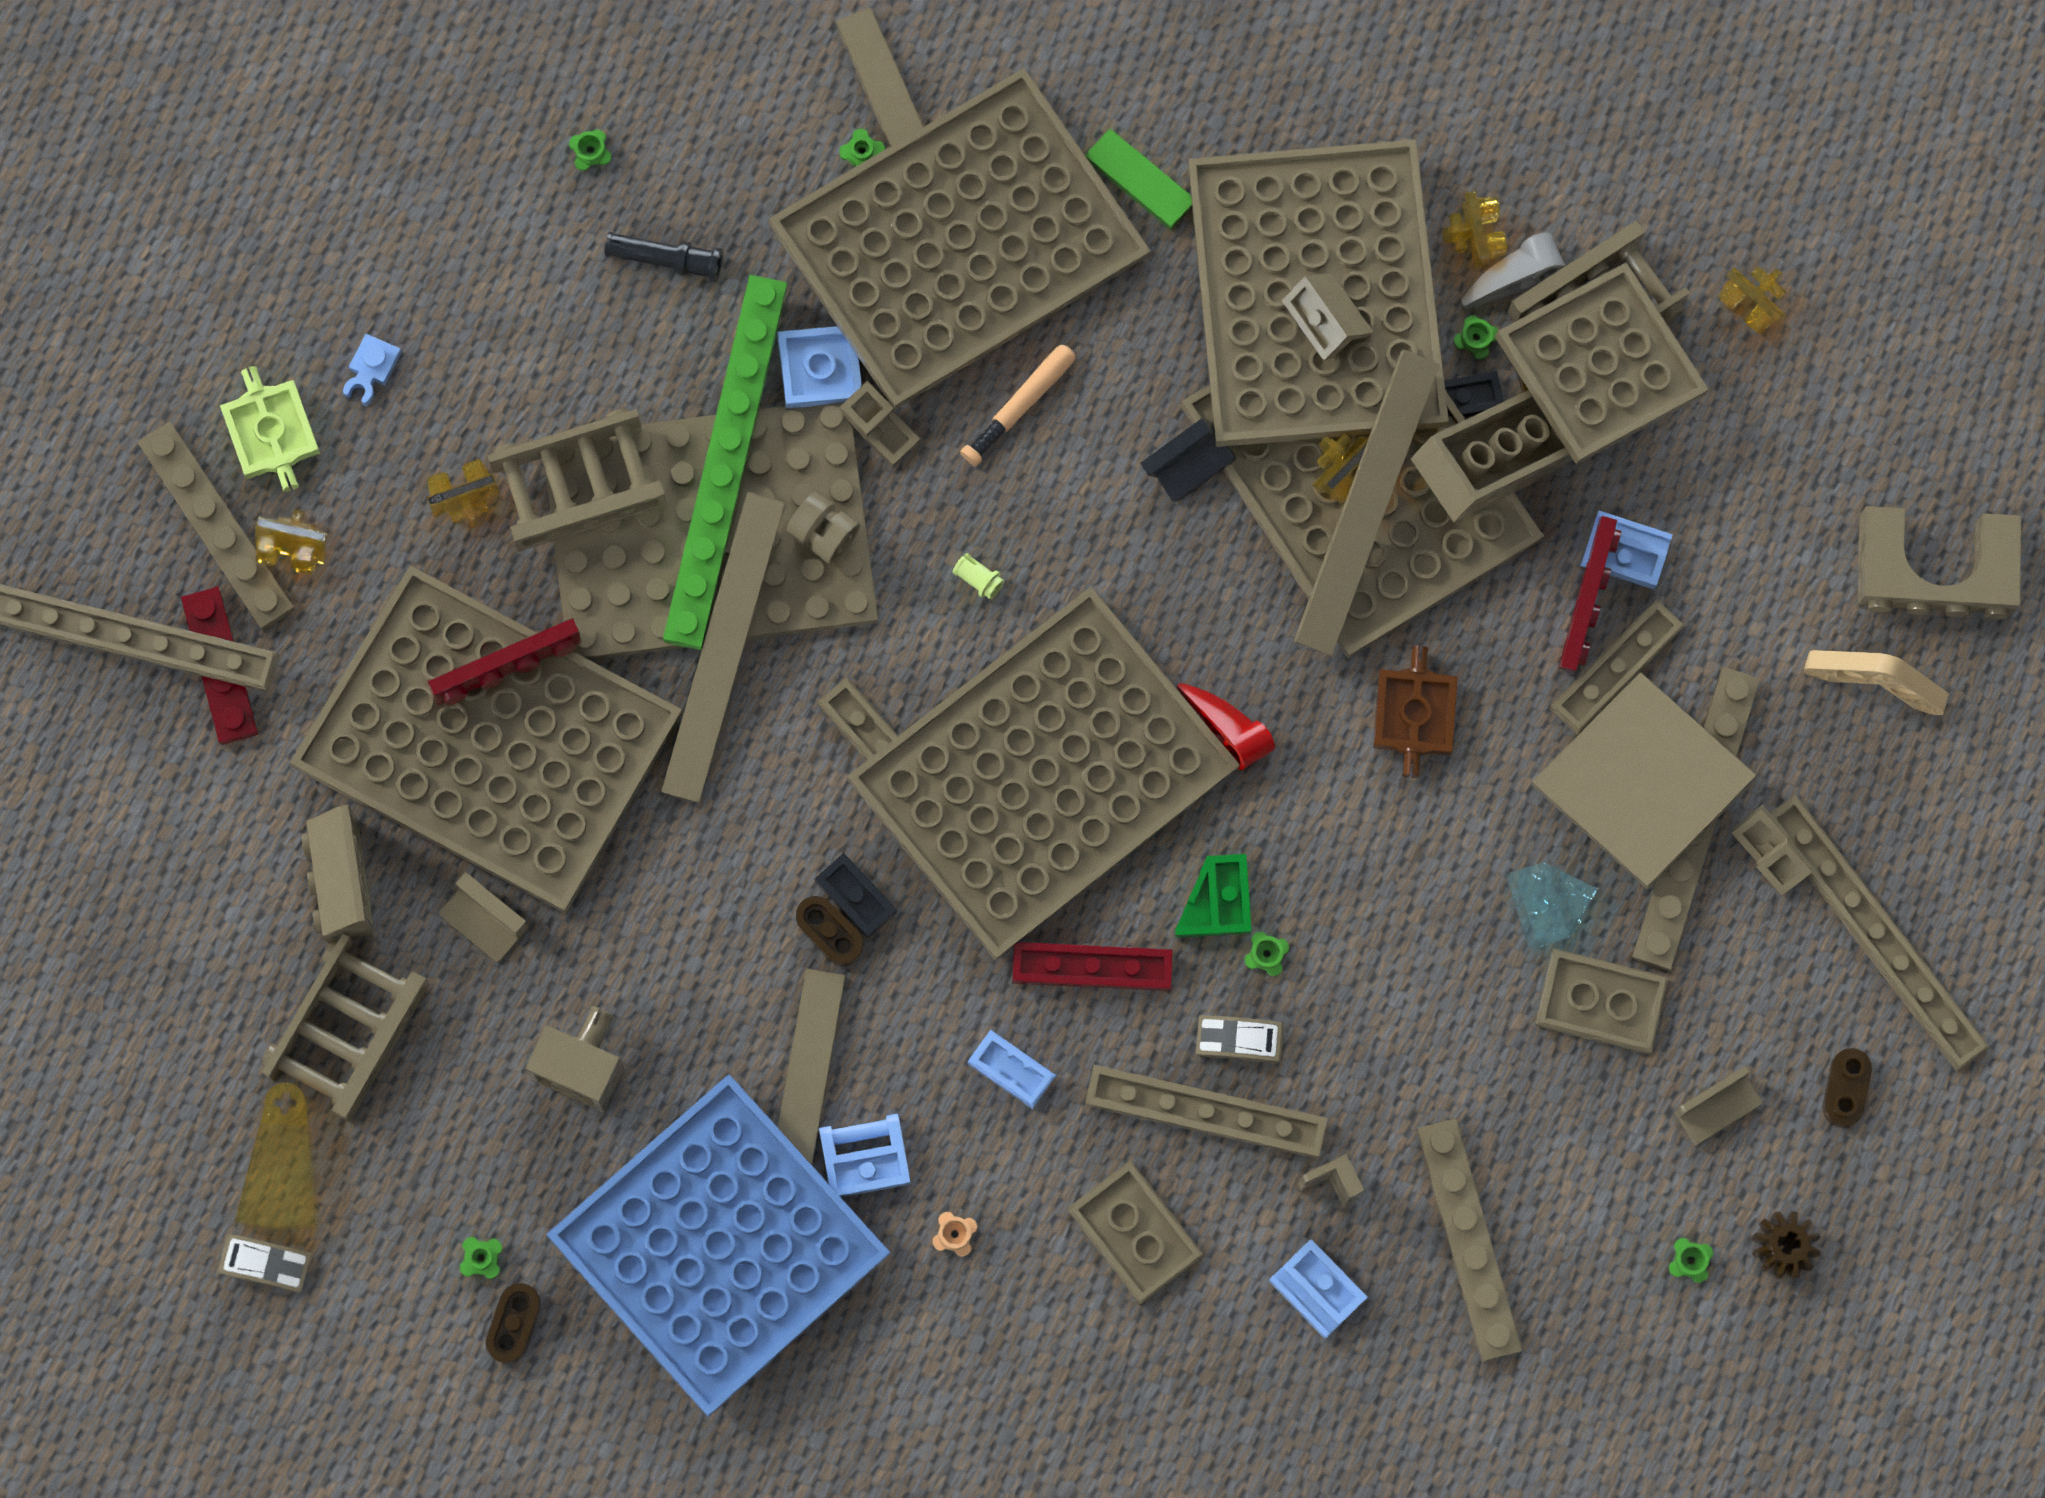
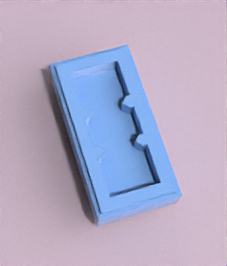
[968,1030,1056,1109]

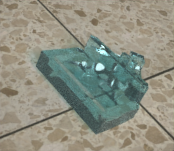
[1506,862,1598,950]

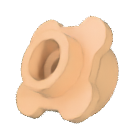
[932,1212,977,1257]

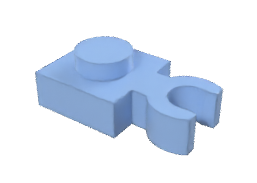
[343,334,402,406]

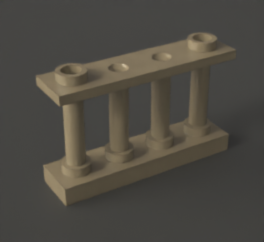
[1508,221,1690,322]
[487,408,667,552]
[262,934,430,1123]

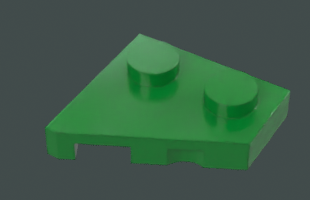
[1175,854,1252,938]

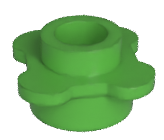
[839,129,885,167]
[569,130,611,171]
[1454,316,1498,360]
[1244,932,1289,976]
[460,1237,503,1279]
[1669,1238,1713,1283]

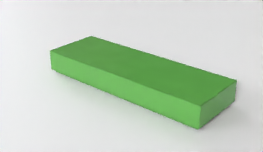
[1085,129,1192,231]

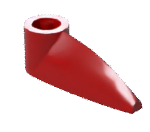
[1176,683,1275,770]

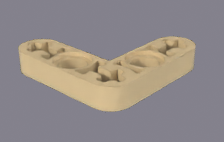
[1804,650,1949,715]

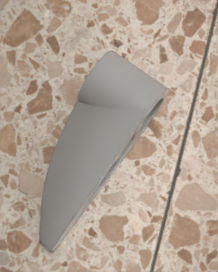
[1461,233,1565,310]

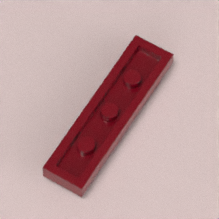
[1558,516,1622,672]
[181,586,259,745]
[427,618,582,706]
[1012,942,1173,991]

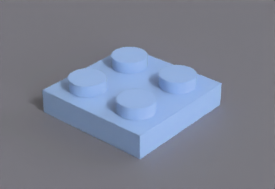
[777,326,862,409]

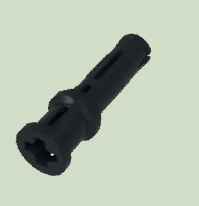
[604,232,723,282]

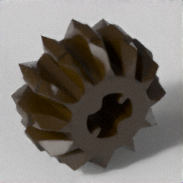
[1752,1211,1821,1279]

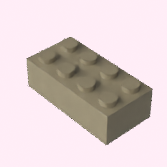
[1411,390,1572,522]

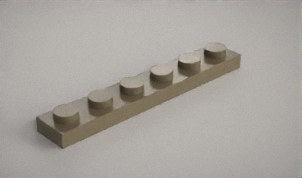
[137,421,295,631]
[1085,1065,1328,1159]
[1416,1118,1522,1362]

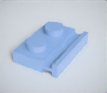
[1580,511,1673,590]
[1269,1239,1367,1339]

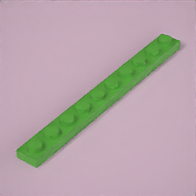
[663,275,788,651]

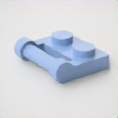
[819,1114,911,1197]

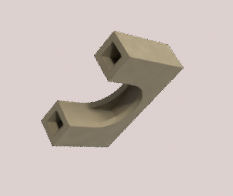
[1858,506,2021,620]

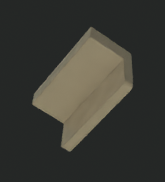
[1281,273,1373,361]
[439,872,529,963]
[1674,1065,1763,1146]
[1297,1154,1365,1207]

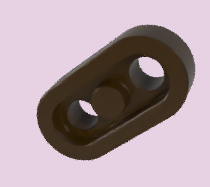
[796,896,863,966]
[1822,1048,1872,1128]
[485,1283,541,1364]

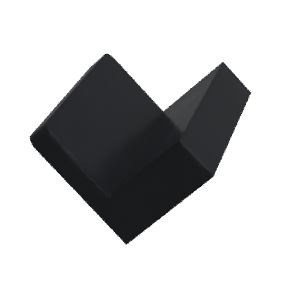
[1140,418,1236,502]

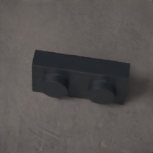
[1444,371,1504,418]
[814,853,897,939]

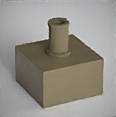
[525,1006,625,1113]

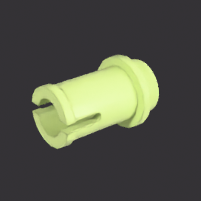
[953,553,1004,599]

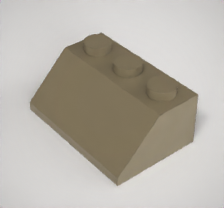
[302,805,375,943]

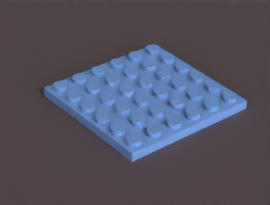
[546,1074,890,1417]

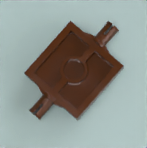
[1373,645,1458,778]

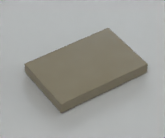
[1535,948,1669,1054]
[1067,1160,1204,1305]

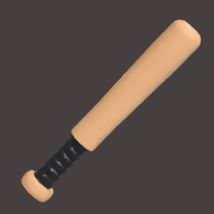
[960,345,1076,467]

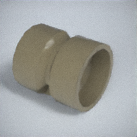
[786,491,860,564]

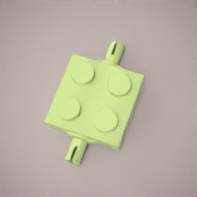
[220,366,320,492]

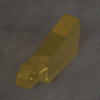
[235,1083,319,1230]

